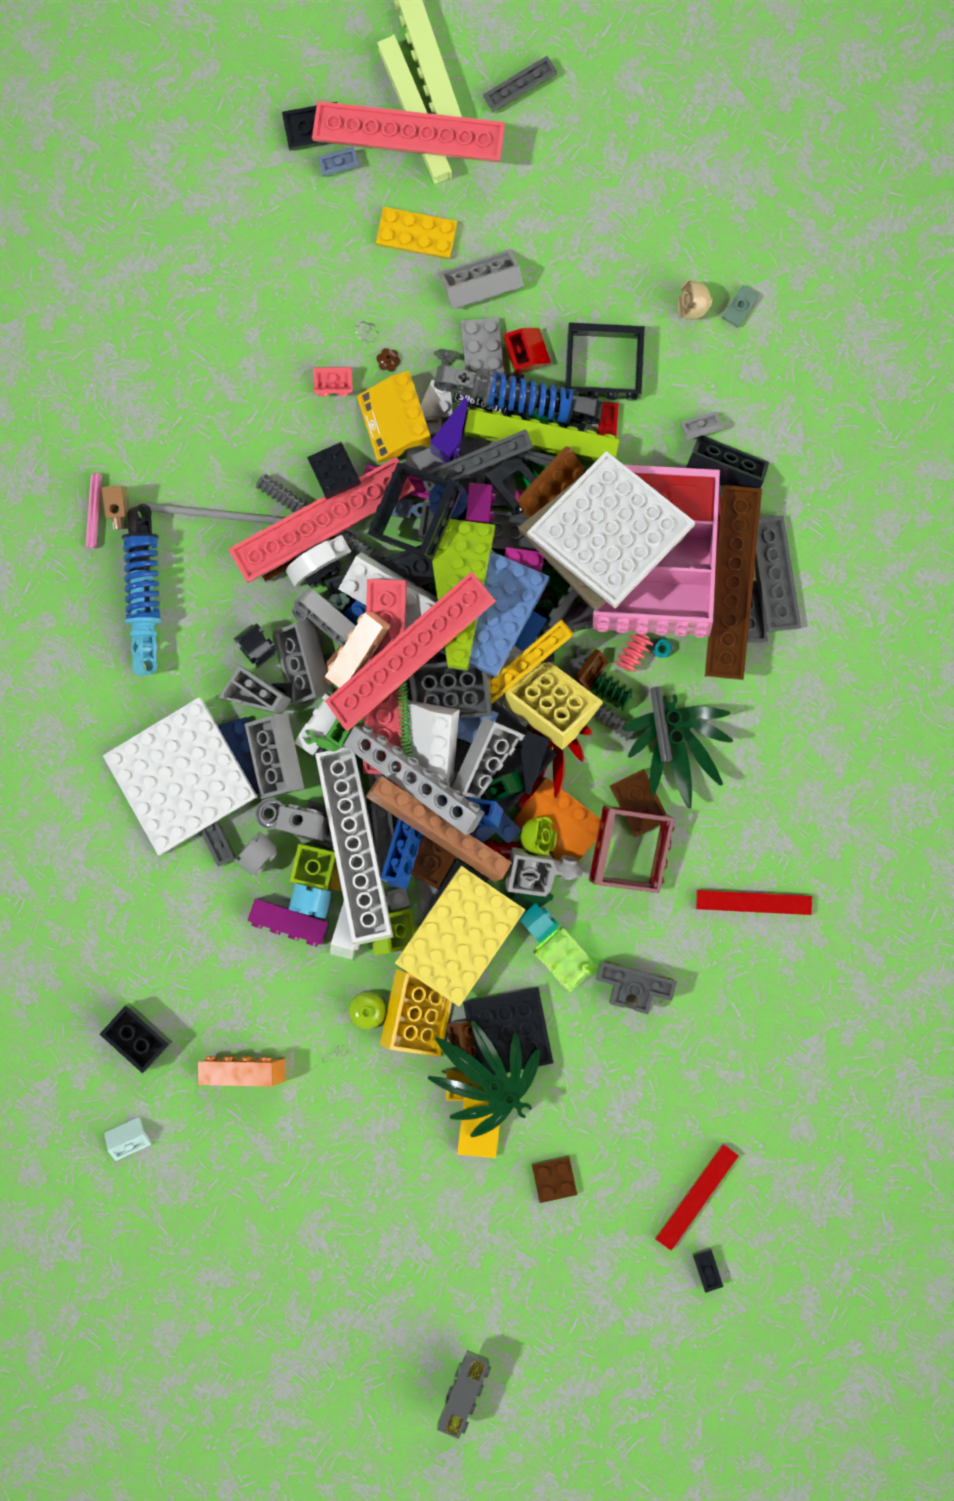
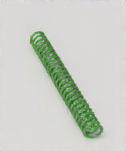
[396,680,412,756]

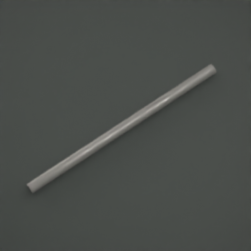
[146,503,284,524]

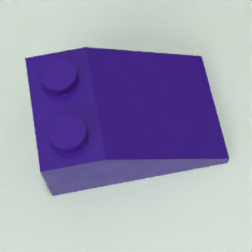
[430,398,468,463]

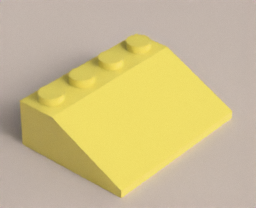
[505,662,603,750]

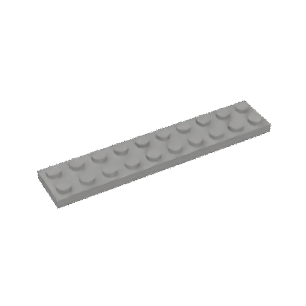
[461,317,516,508]

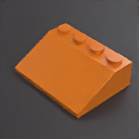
[513,777,600,862]

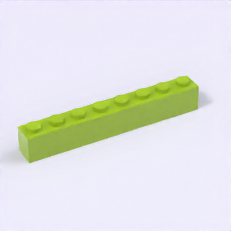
[464,408,619,462]

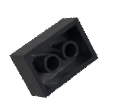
[99,1003,172,1074]

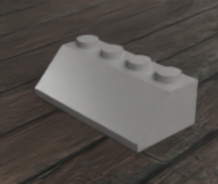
[439,250,524,309]
[273,620,333,706]

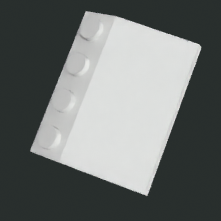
[403,700,459,787]

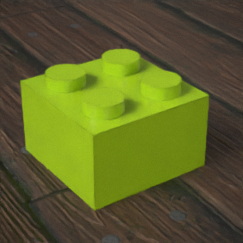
[289,844,336,890]

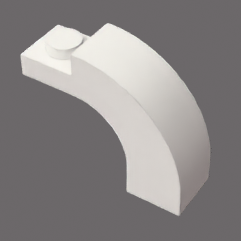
[285,535,351,587]

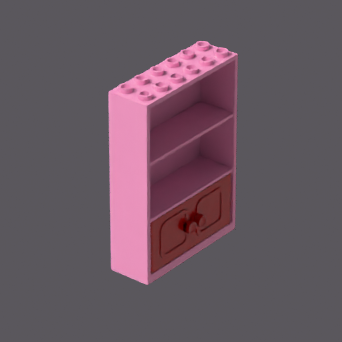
[593,465,720,638]

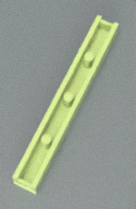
[377,35,452,184]

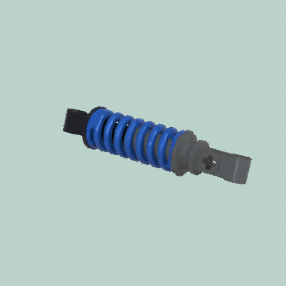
[434,365,603,425]

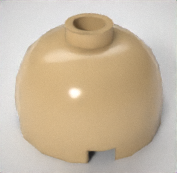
[678,280,712,320]

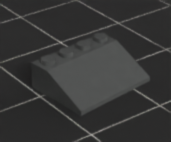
[409,657,492,718]

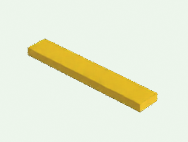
[491,619,574,703]

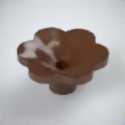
[377,348,400,372]

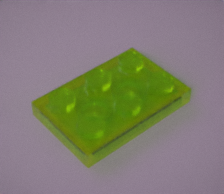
[533,926,598,993]

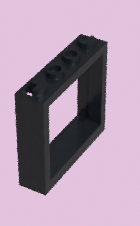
[565,322,645,401]
[367,463,463,561]

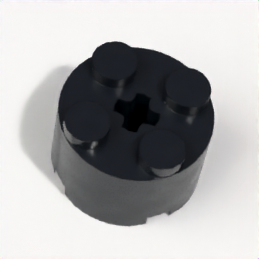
[233,623,276,668]

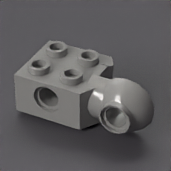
[255,798,329,841]
[504,847,582,897]

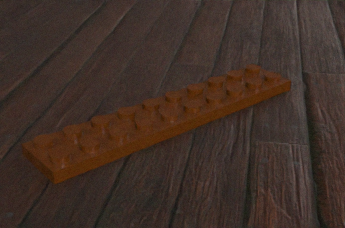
[704,485,762,680]

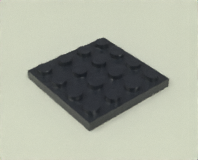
[463,987,554,1075]

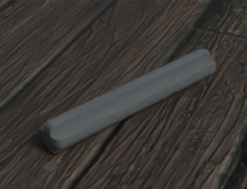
[650,686,672,762]

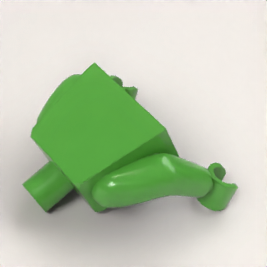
[303,684,364,752]

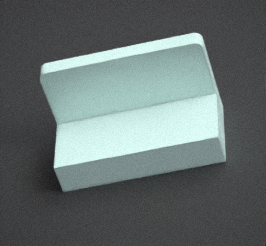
[104,1117,151,1161]

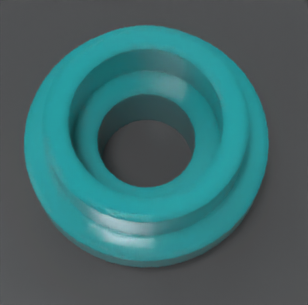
[653,639,672,658]

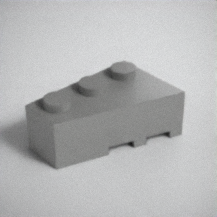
[218,665,292,714]

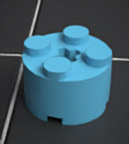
[289,883,332,918]

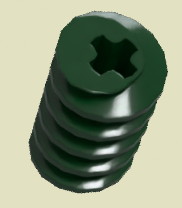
[590,672,633,711]

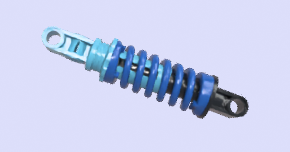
[122,504,162,676]

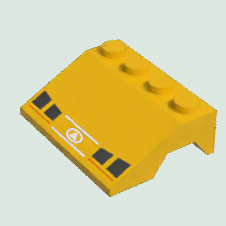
[357,371,431,463]

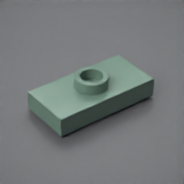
[722,285,758,328]

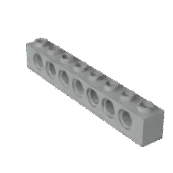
[344,724,485,835]

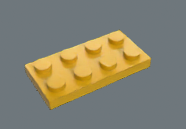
[376,207,457,260]

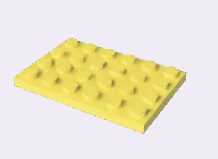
[395,866,525,1007]

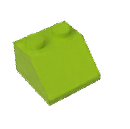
[372,909,415,955]

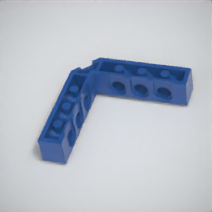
[380,791,503,889]

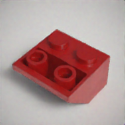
[503,328,551,375]

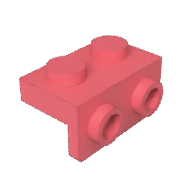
[313,366,353,396]

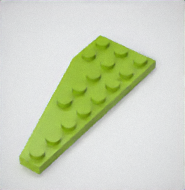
[432,519,496,670]

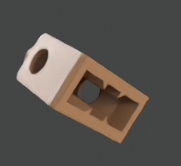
[101,486,129,530]

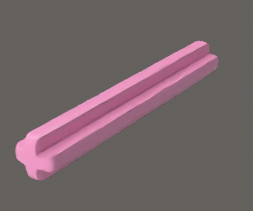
[86,473,102,549]

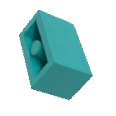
[519,903,563,950]

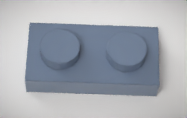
[318,147,359,177]

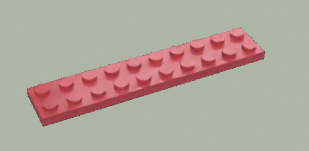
[312,101,505,162]
[228,457,415,583]
[325,571,496,731]
[363,579,407,774]

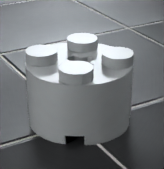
[234,831,278,876]

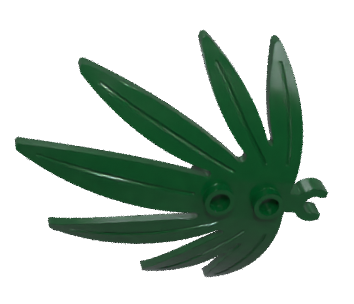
[622,694,733,809]
[428,1020,540,1137]

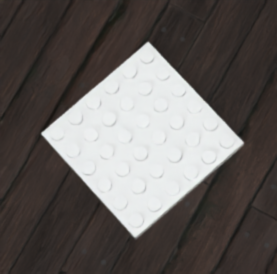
[527,451,695,608]
[103,697,257,855]

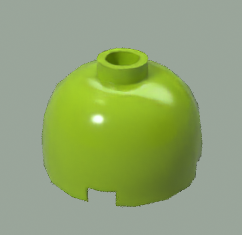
[520,817,557,855]
[348,991,386,1030]

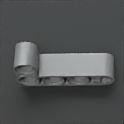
[292,588,356,647]

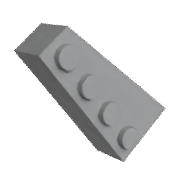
[452,717,525,799]

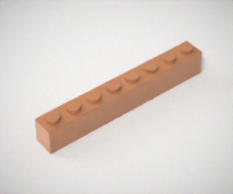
[366,776,512,882]

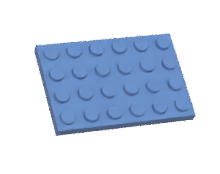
[439,551,550,677]

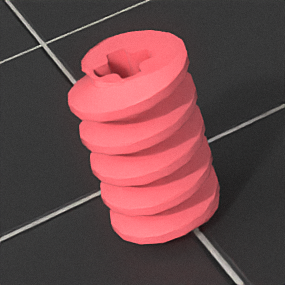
[614,632,653,672]

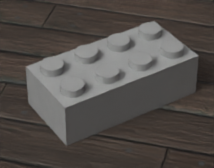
[245,714,304,799]

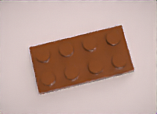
[516,446,586,519]

